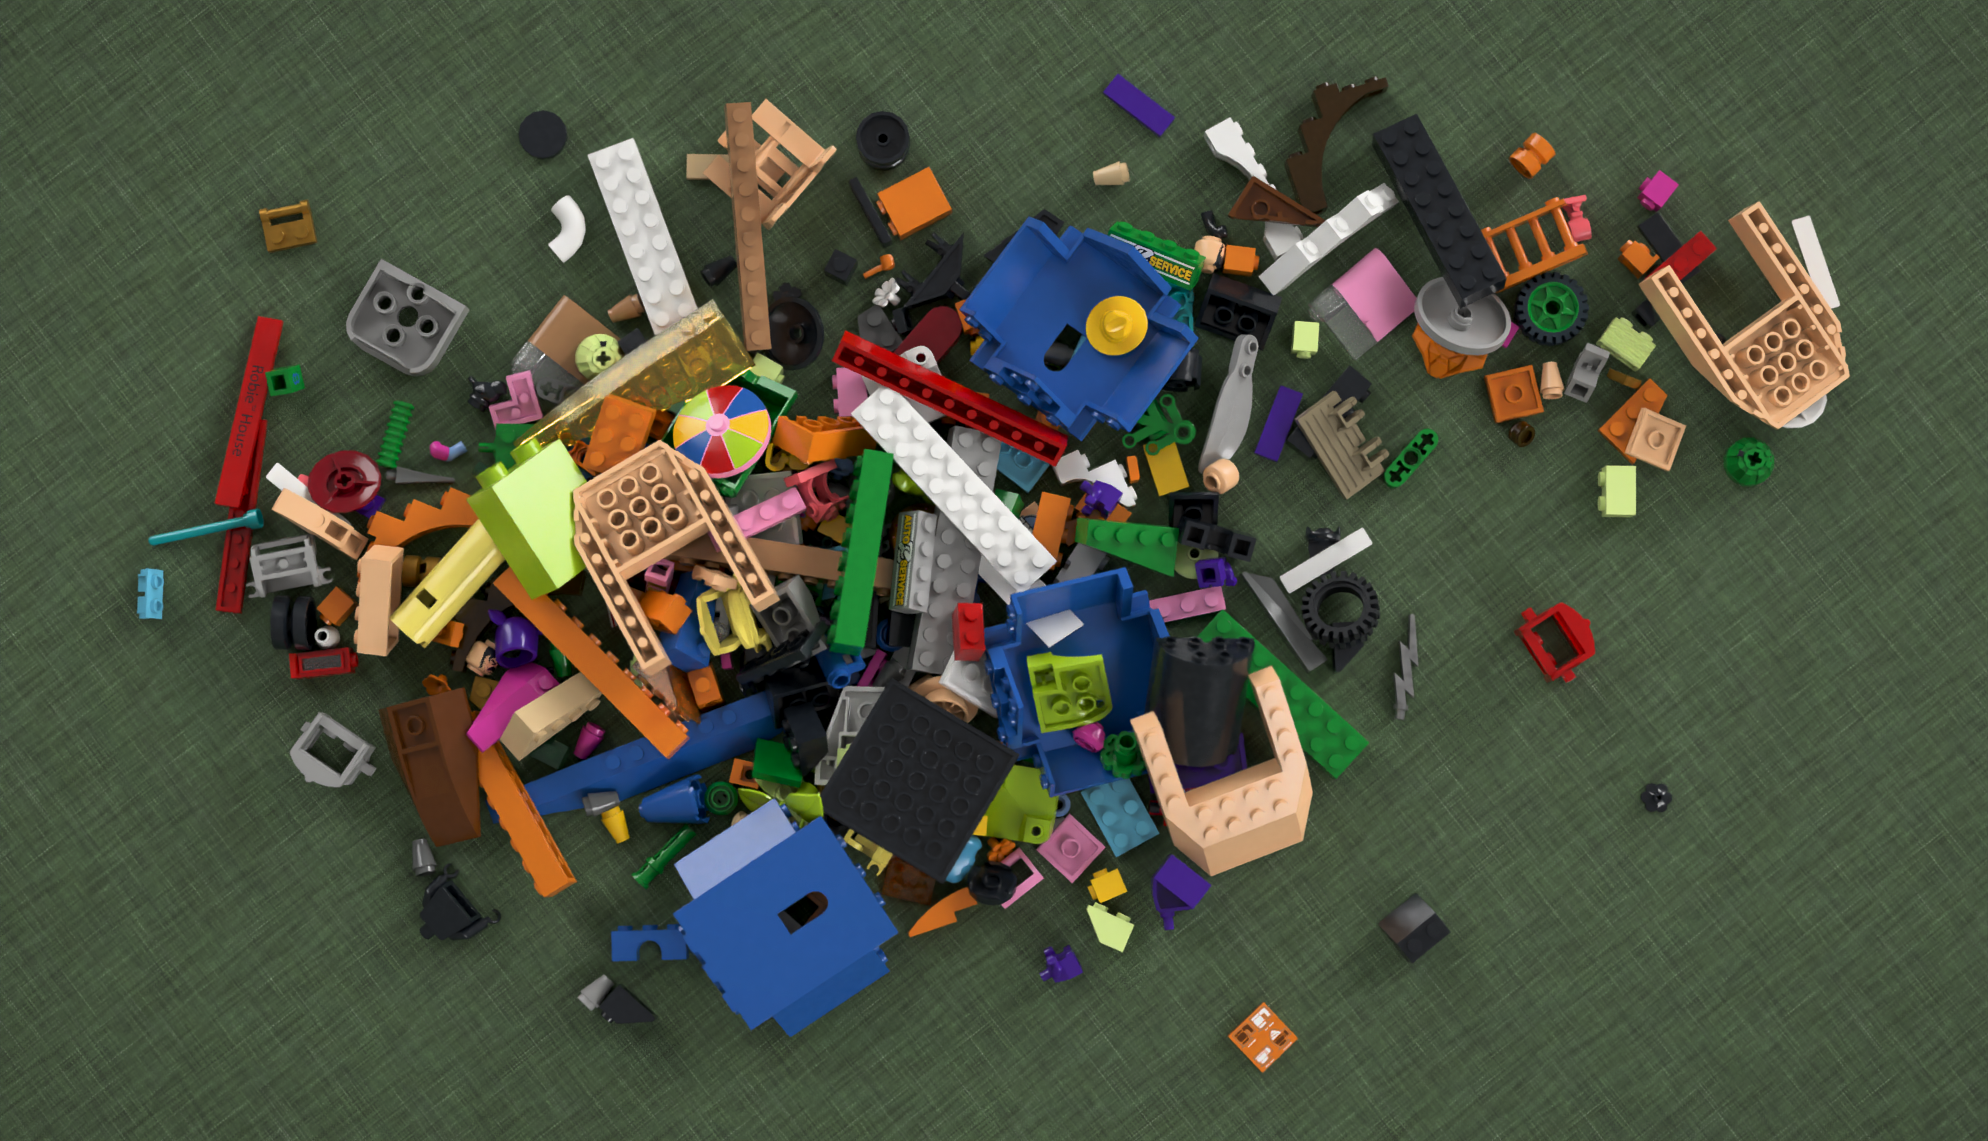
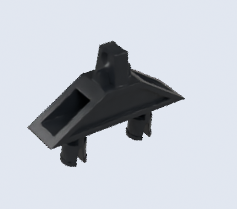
[895,232,970,310]

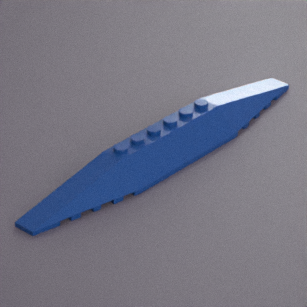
[485,663,861,824]

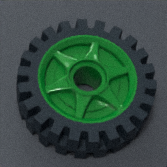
[1514,272,1589,346]

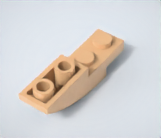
[271,488,369,560]

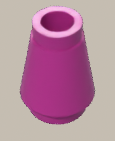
[573,722,605,760]

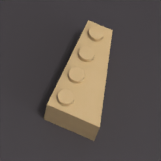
[500,672,602,761]

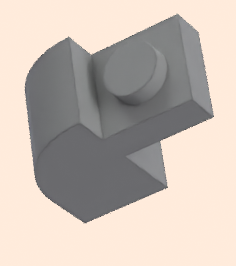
[1564,343,1610,403]

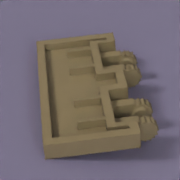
[1294,391,1389,499]

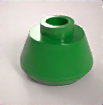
[704,781,738,815]

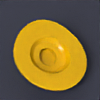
[1086,296,1148,356]

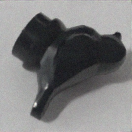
[467,376,507,412]

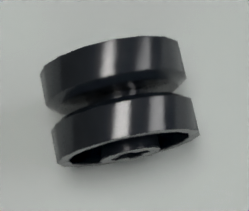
[856,111,910,171]
[270,595,317,650]

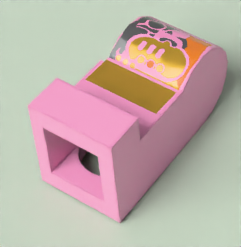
[644,559,675,593]

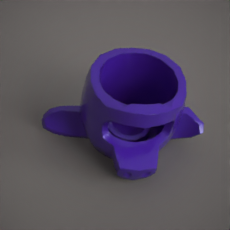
[488,609,545,669]

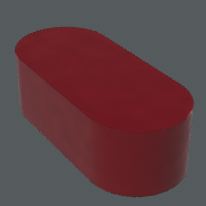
[894,306,962,365]

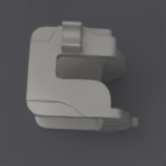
[246,534,333,598]
[290,712,377,787]

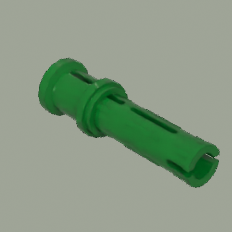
[631,823,697,890]

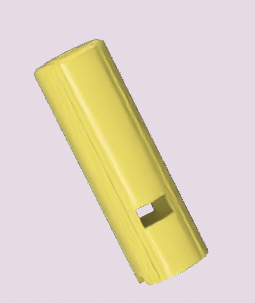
[389,519,505,648]

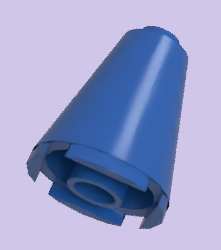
[639,774,710,824]

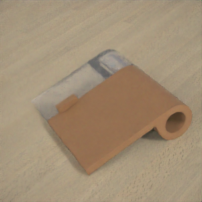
[510,295,621,409]

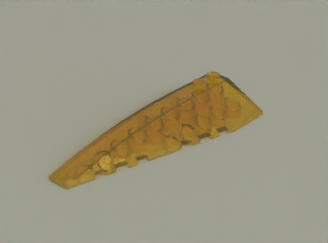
[513,299,756,448]

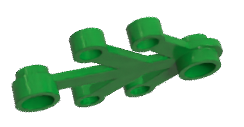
[1122,394,1196,455]

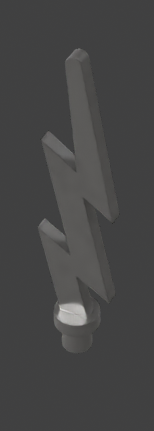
[1393,614,1418,720]

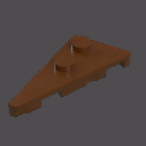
[1227,176,1326,227]

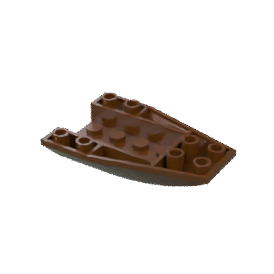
[378,687,481,847]

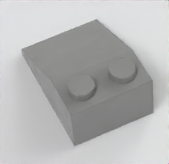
[750,574,829,667]

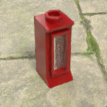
[289,647,358,680]

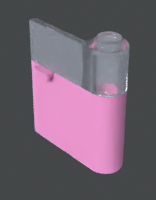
[1308,248,1416,361]

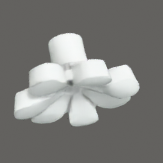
[872,278,901,307]

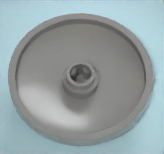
[1414,277,1511,355]

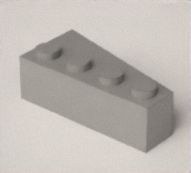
[1052,543,1110,584]

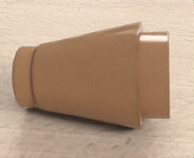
[608,294,646,323]

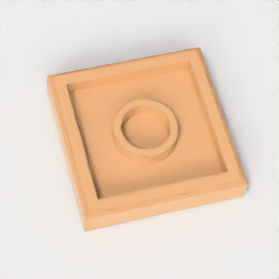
[1625,408,1686,471]

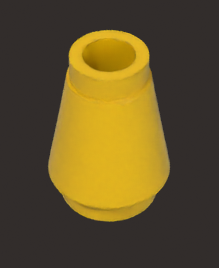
[601,806,630,843]

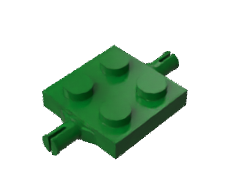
[478,423,548,470]

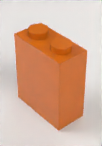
[876,167,952,240]

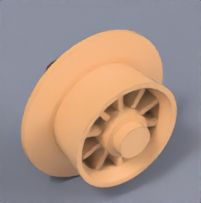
[913,676,979,723]

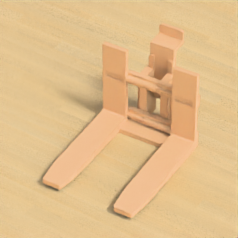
[703,99,837,230]

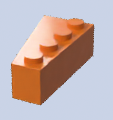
[773,416,877,464]

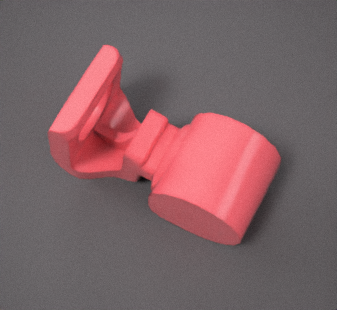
[1562,195,1592,242]

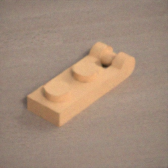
[692,565,738,592]

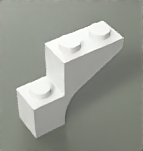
[1051,450,1138,509]

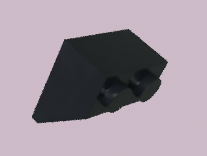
[1378,893,1451,964]

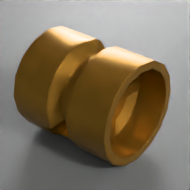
[402,555,442,587]

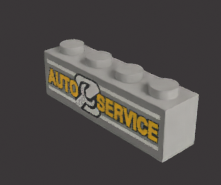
[889,510,937,614]

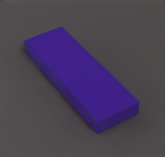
[1103,74,1175,138]
[1254,385,1303,463]

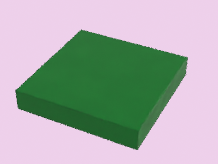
[751,738,802,788]

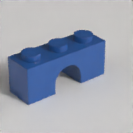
[611,924,689,961]

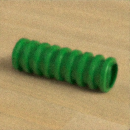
[375,400,415,469]

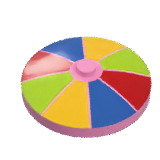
[673,385,771,478]

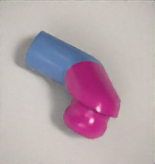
[429,441,467,462]

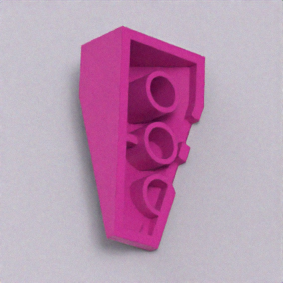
[466,662,560,753]

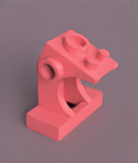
[783,459,849,524]

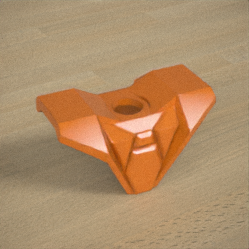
[1412,323,1488,379]

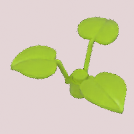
[738,782,823,829]

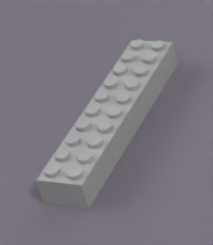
[906,426,1002,676]

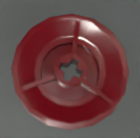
[307,450,381,513]

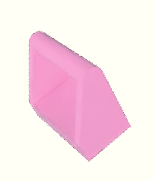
[1001,847,1044,909]

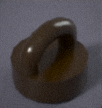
[1508,421,1535,447]

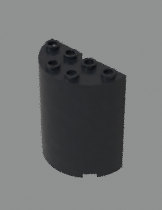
[1144,636,1255,767]

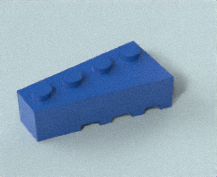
[659,571,716,673]

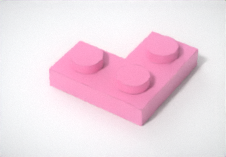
[489,370,543,430]

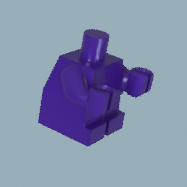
[1080,480,1123,520]
[1195,557,1237,588]
[1039,945,1083,983]

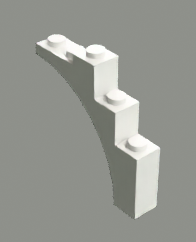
[1259,183,1399,296]

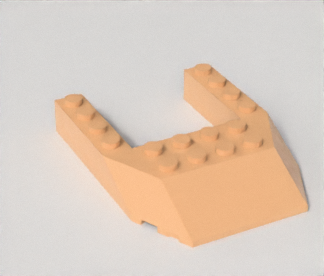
[1638,201,1850,430]
[573,440,780,676]
[1130,666,1313,876]

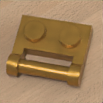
[259,199,317,253]

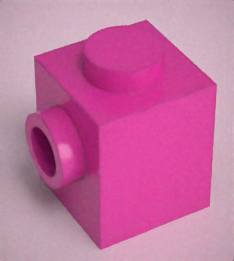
[1637,170,1679,212]

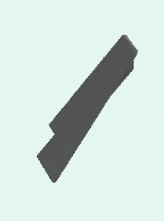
[1240,572,1327,673]

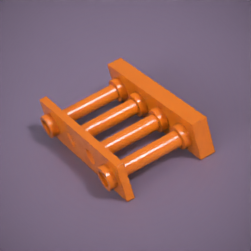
[1481,197,1588,294]

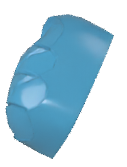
[946,835,982,883]

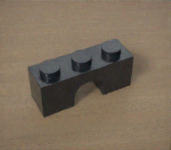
[1178,516,1257,562]

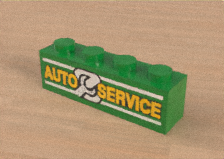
[1107,221,1206,291]

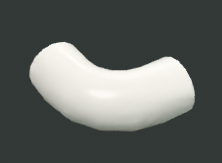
[548,195,586,263]

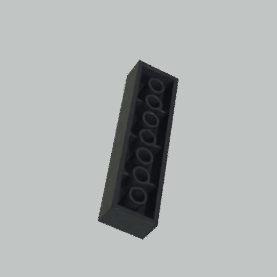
[1372,114,1507,309]

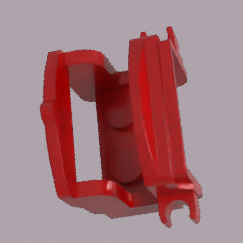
[1514,602,1595,683]

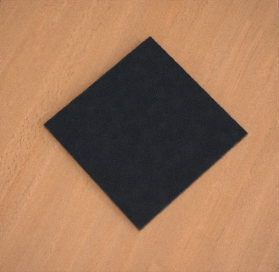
[820,678,1020,884]

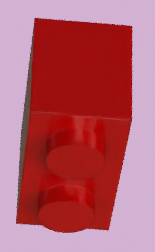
[952,603,985,661]

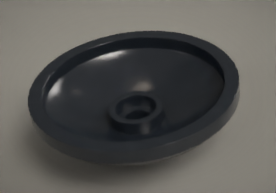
[763,297,824,370]

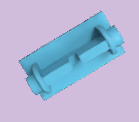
[137,568,164,619]

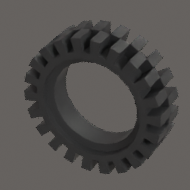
[1301,571,1380,649]

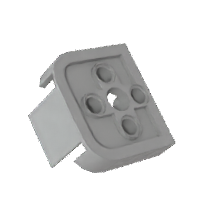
[346,259,469,377]

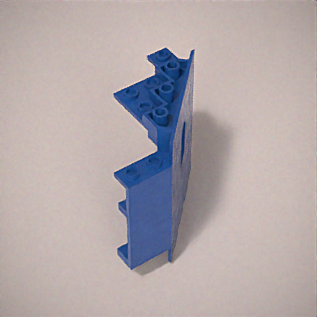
[959,216,1199,442]
[984,567,1169,797]
[673,798,898,1037]

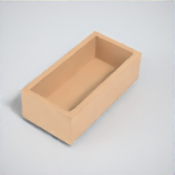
[354,545,404,656]

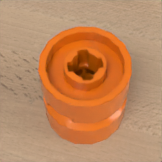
[1509,133,1555,179]

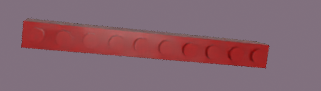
[832,330,1069,467]

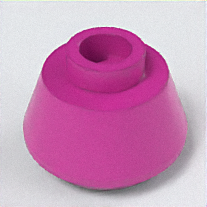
[1073,722,1105,752]

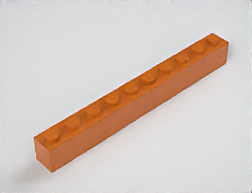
[493,566,690,759]

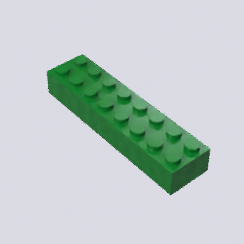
[826,449,894,656]
[1197,609,1370,780]

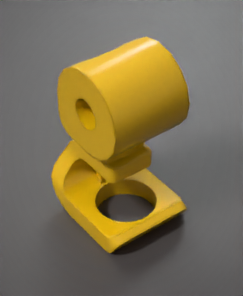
[765,443,811,472]

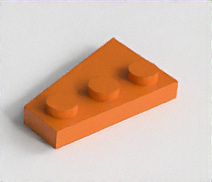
[1598,378,1667,465]

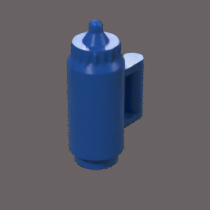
[815,635,866,689]

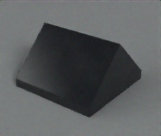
[1167,492,1219,528]

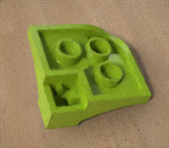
[1027,652,1113,733]
[984,765,1059,844]

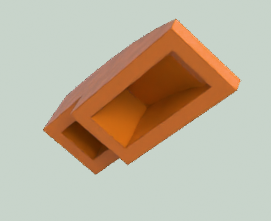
[908,887,977,937]

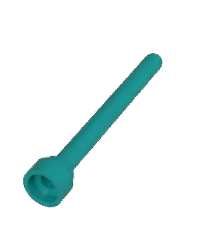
[148,508,264,545]

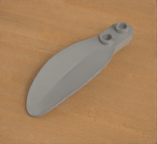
[1198,334,1258,474]

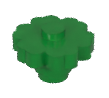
[1100,731,1147,779]

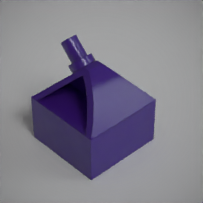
[1151,854,1212,930]

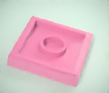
[1036,813,1106,883]

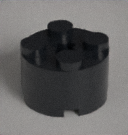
[1161,348,1202,392]

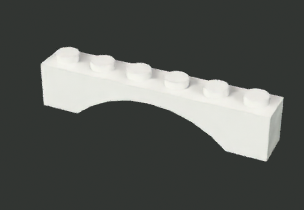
[1203,117,1303,261]

